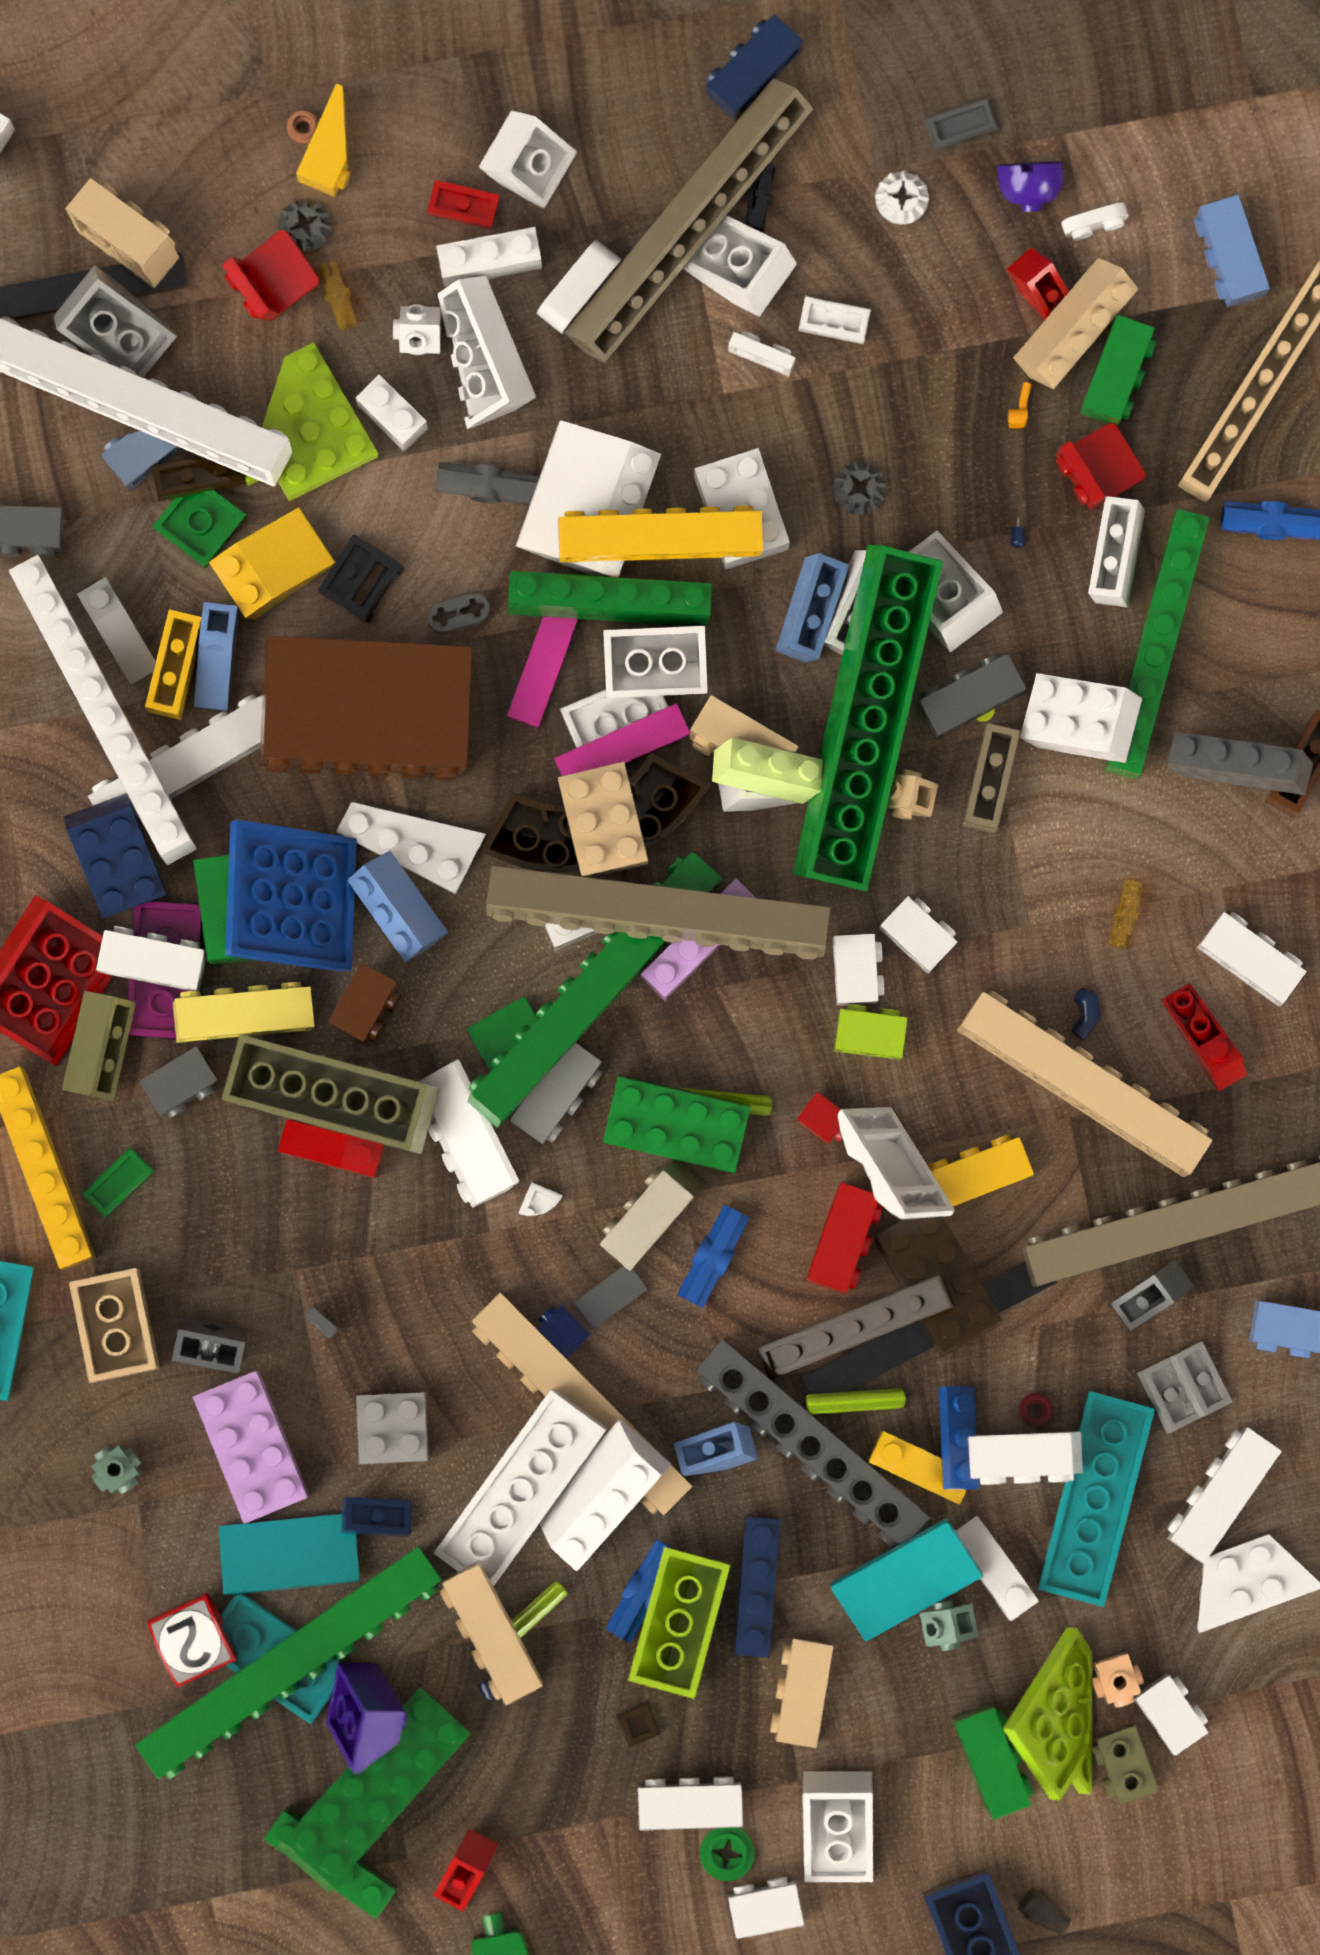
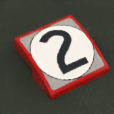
[147,1593,238,1688]

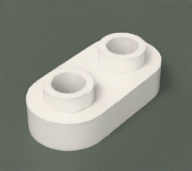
[1061,203,1129,241]

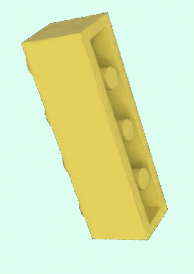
[173,982,315,1043]

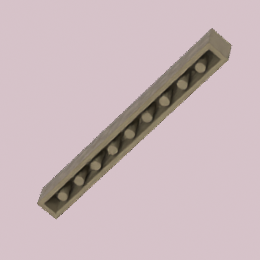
[564,78,813,363]
[486,866,830,959]
[1021,1156,1320,1287]

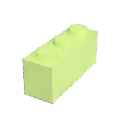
[712,737,823,804]

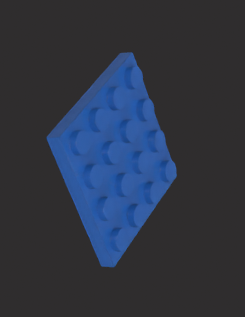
[225,820,357,972]

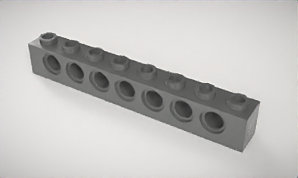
[696,1339,930,1548]

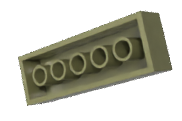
[221,1034,439,1154]

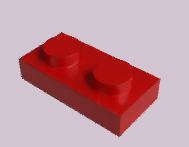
[427,180,500,230]

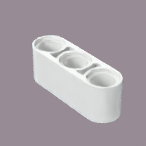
[537,240,623,335]

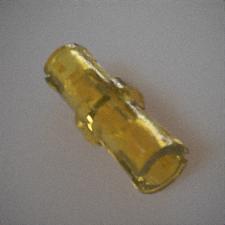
[317,261,359,331]
[1107,879,1145,950]

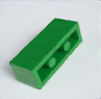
[1080,314,1157,426]

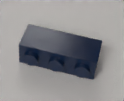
[706,15,803,121]

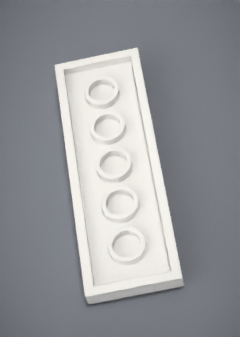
[434,1388,608,1587]

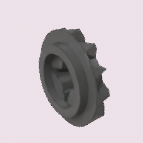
[278,198,331,252]
[833,461,886,515]

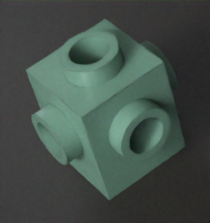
[91,1444,143,1495]
[920,1600,979,1651]

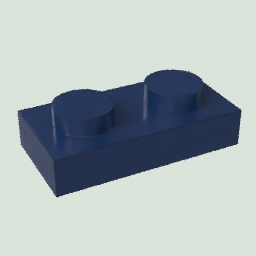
[341,1497,412,1537]

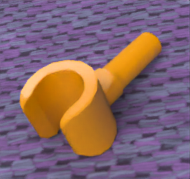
[1008,382,1031,428]

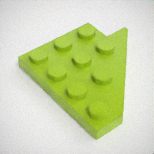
[246,342,378,501]
[1003,1627,1093,1800]

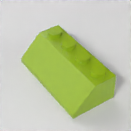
[628,1547,730,1699]

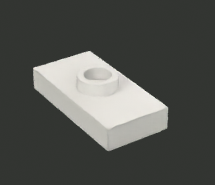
[798,296,871,344]

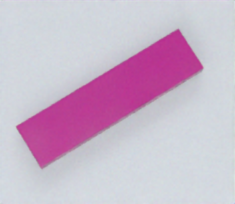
[507,617,579,729]
[554,703,690,776]

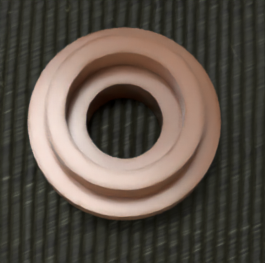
[287,111,319,144]

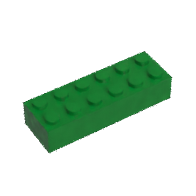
[278,1687,471,1893]

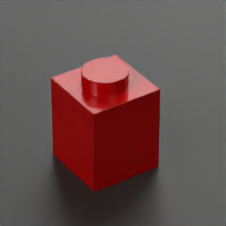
[796,1092,842,1145]

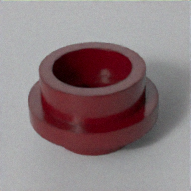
[1019,1393,1053,1427]

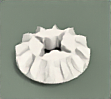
[876,171,929,224]

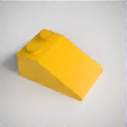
[209,507,336,620]

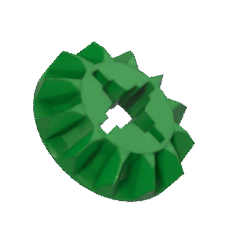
[700,1827,754,1881]

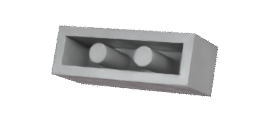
[509,1043,604,1146]

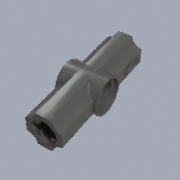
[436,462,539,506]

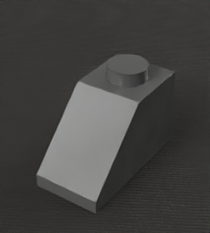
[1111,1259,1194,1331]

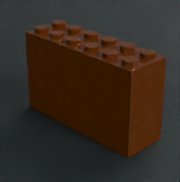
[259,635,472,781]

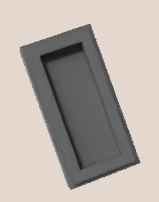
[924,98,998,152]
[573,1266,648,1330]
[305,1306,342,1339]

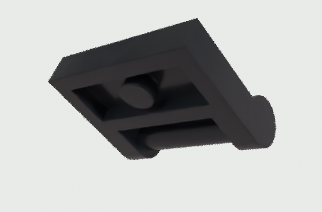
[317,534,405,624]

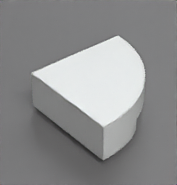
[519,1182,563,1216]

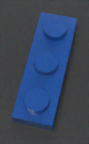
[939,1386,979,1490]

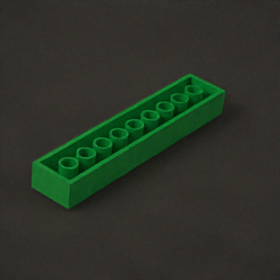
[792,545,943,891]

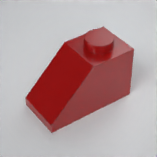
[1006,248,1069,320]
[433,1828,499,1912]

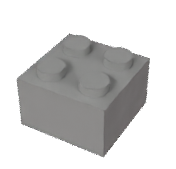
[356,1392,429,1464]

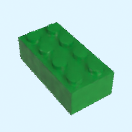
[603,1074,750,1173]

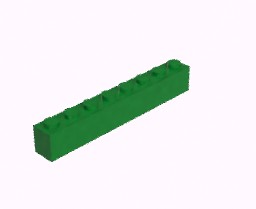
[1104,509,1210,779]

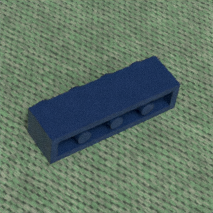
[734,1516,780,1657]

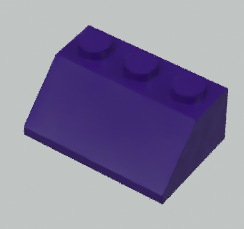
[326,1662,407,1773]

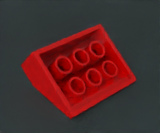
[0,895,113,1066]

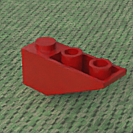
[1161,983,1247,1092]

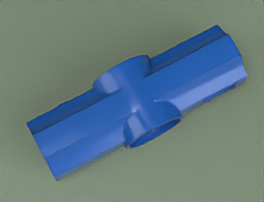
[1220,501,1320,540]
[678,1205,750,1308]
[605,1539,673,1643]

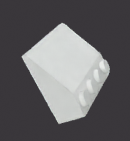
[516,420,661,578]

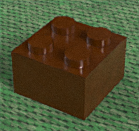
[328,962,402,1047]

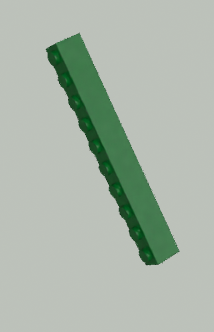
[467,851,722,1129]
[135,1546,442,1780]

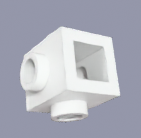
[393,304,441,355]

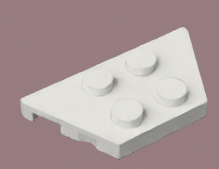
[1196,1534,1320,1633]

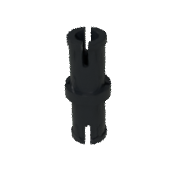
[744,163,776,232]

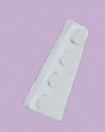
[336,802,487,895]

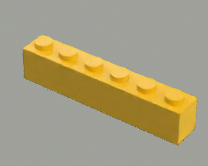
[558,506,763,563]
[0,1067,96,1270]

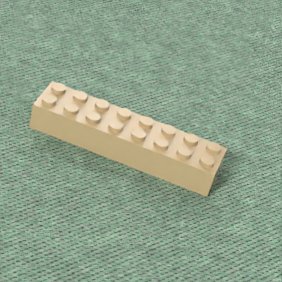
[956,991,1213,1177]

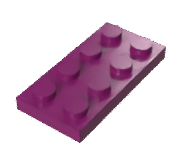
[128,902,202,1039]

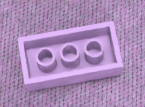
[193,1371,310,1524]

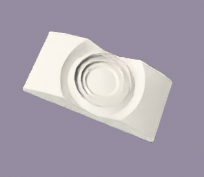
[837,1107,955,1219]

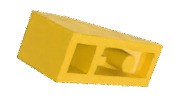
[296,84,351,197]
[867,1431,966,1505]

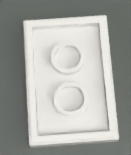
[560,690,668,748]

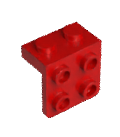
[222,230,320,322]
[1056,423,1145,512]

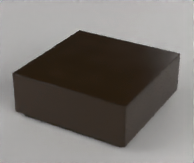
[616,1702,661,1747]

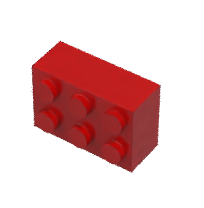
[806,1182,883,1294]

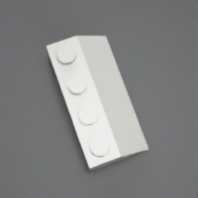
[418,1059,519,1208]
[539,1419,671,1571]

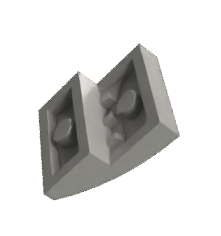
[1137,1341,1232,1434]

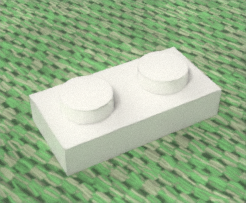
[728,331,796,376]

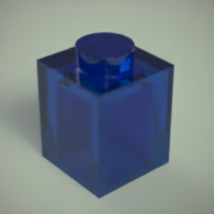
[538,1306,591,1358]

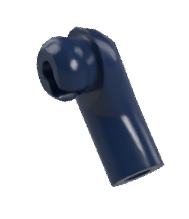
[1071,988,1101,1040]

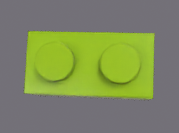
[834,1004,907,1060]

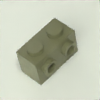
[1091,1723,1159,1805]

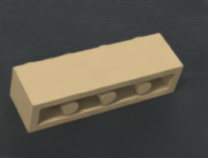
[1013,258,1138,389]
[440,1561,543,1705]

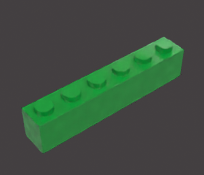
[507,571,712,627]

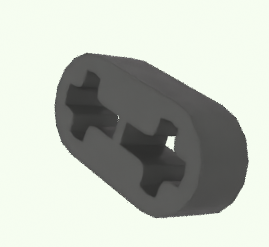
[427,593,490,634]

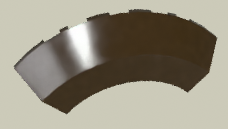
[481,753,710,872]

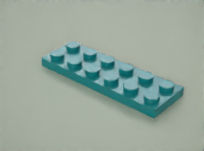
[1037,1391,1155,1607]

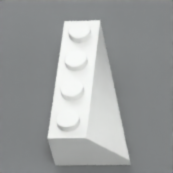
[438,276,536,429]

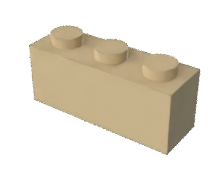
[770,1637,833,1748]

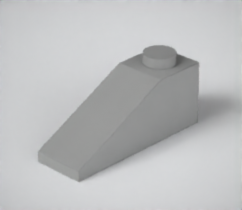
[77,577,156,686]

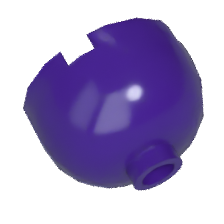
[997,161,1064,212]

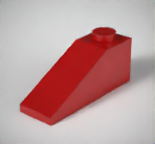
[278,1119,385,1179]

